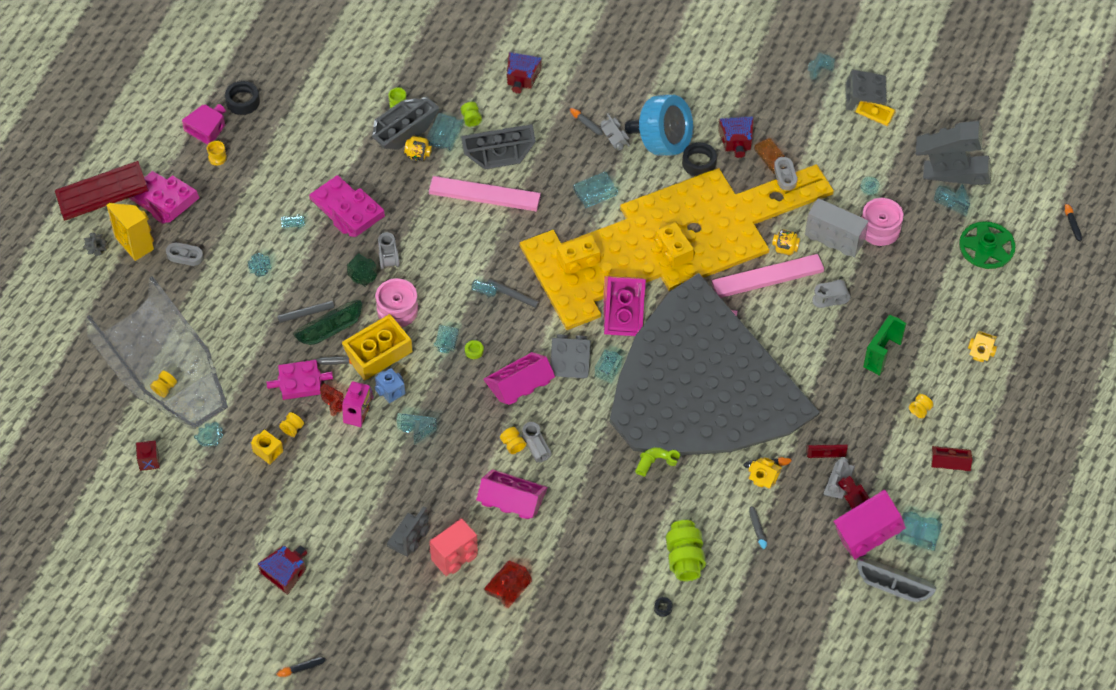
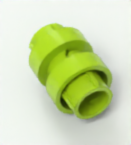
[666,520,706,582]

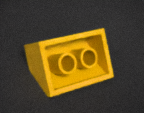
[106,203,154,261]
[342,314,412,381]

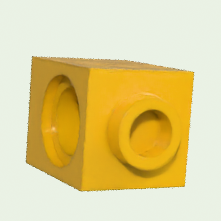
[251,429,283,464]

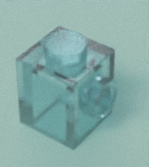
[595,349,622,384]

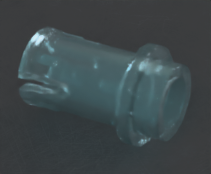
[281,214,305,229]
[472,279,497,297]

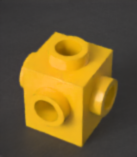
[968,331,997,362]
[749,457,782,489]

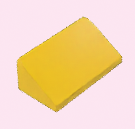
[855,101,896,126]

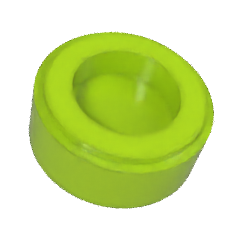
[465,340,484,359]

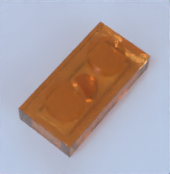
[754,138,785,174]

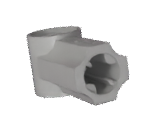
[522,422,552,463]

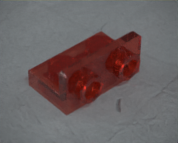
[484,560,532,608]

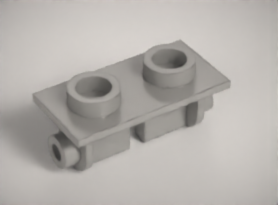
[600,114,630,151]
[824,457,855,499]

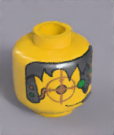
[404,136,432,161]
[772,230,800,255]

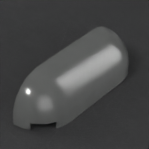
[857,558,937,602]

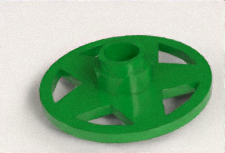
[959,221,1016,269]

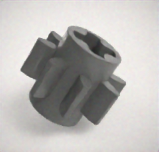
[83,233,107,256]

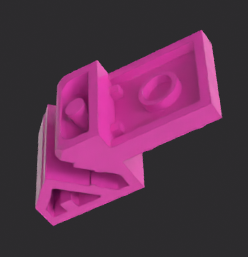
[129,171,199,224]
[309,175,385,237]

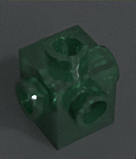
[347,253,377,287]

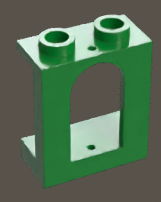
[863,315,907,376]

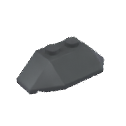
[372,97,439,150]
[461,124,536,170]

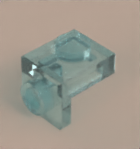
[808,53,835,80]
[433,325,459,354]

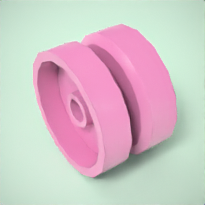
[862,198,904,246]
[375,278,418,327]

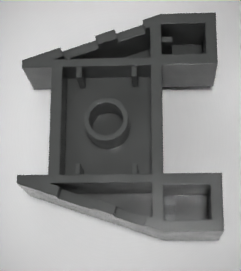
[916,121,992,185]

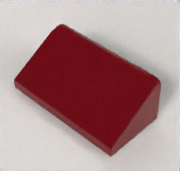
[806,444,848,458]
[931,446,973,471]

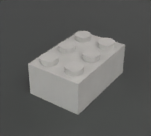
[805,198,868,257]

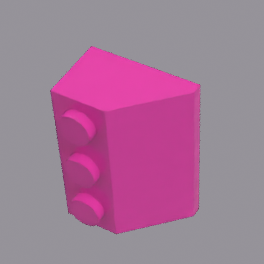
[483,352,555,405]
[476,469,548,519]
[833,490,906,560]

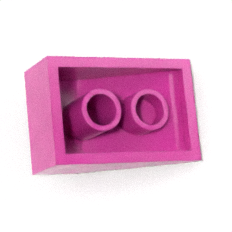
[604,276,646,336]

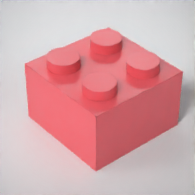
[430,518,478,576]

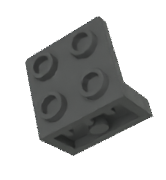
[845,69,887,111]
[387,506,430,557]

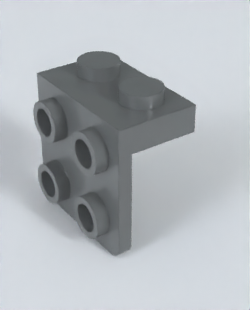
[550,334,591,378]

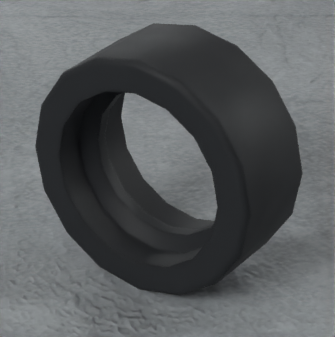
[225,81,260,115]
[682,142,717,177]

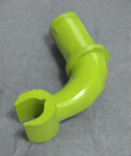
[635,448,680,477]

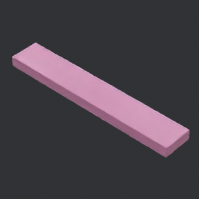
[429,176,541,211]
[711,254,824,298]

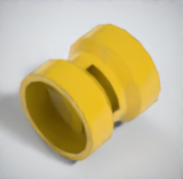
[207,141,227,166]
[150,370,177,398]
[500,427,526,455]

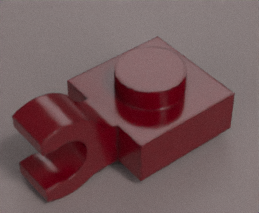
[838,476,870,509]

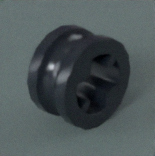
[654,597,673,617]

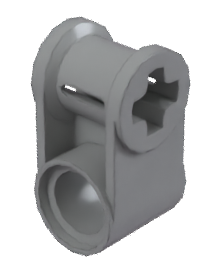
[378,232,399,269]
[812,280,851,308]

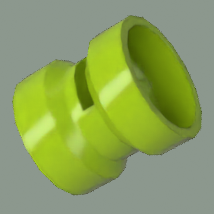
[388,88,407,109]
[461,102,482,127]

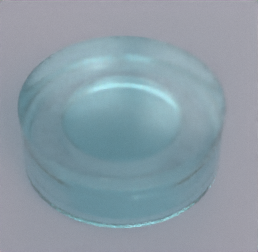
[860,177,879,195]

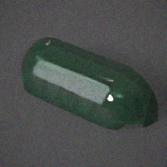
[293,299,362,345]

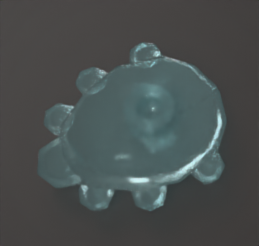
[194,422,223,447]

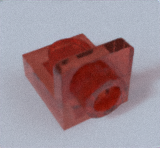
[320,383,344,417]

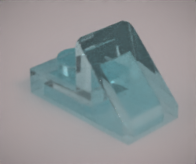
[934,184,970,216]
[397,413,437,445]

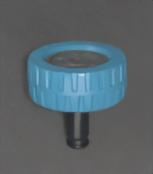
[625,95,693,156]

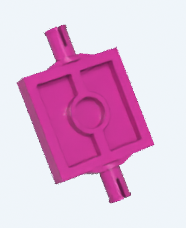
[266,360,333,400]

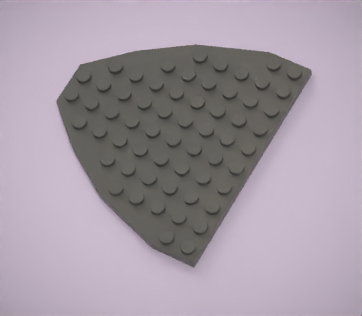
[609,273,820,455]

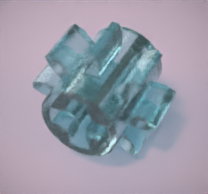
[247,253,271,277]

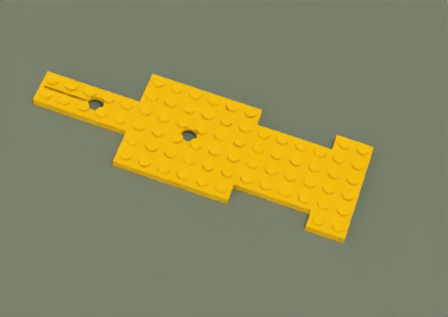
[519,164,834,330]

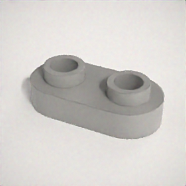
[774,157,797,191]
[166,243,203,266]

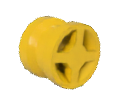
[909,394,934,418]
[279,412,304,437]

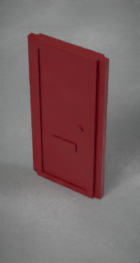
[55,161,149,221]

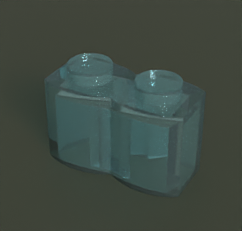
[896,512,942,551]

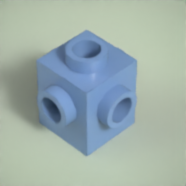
[375,368,405,404]

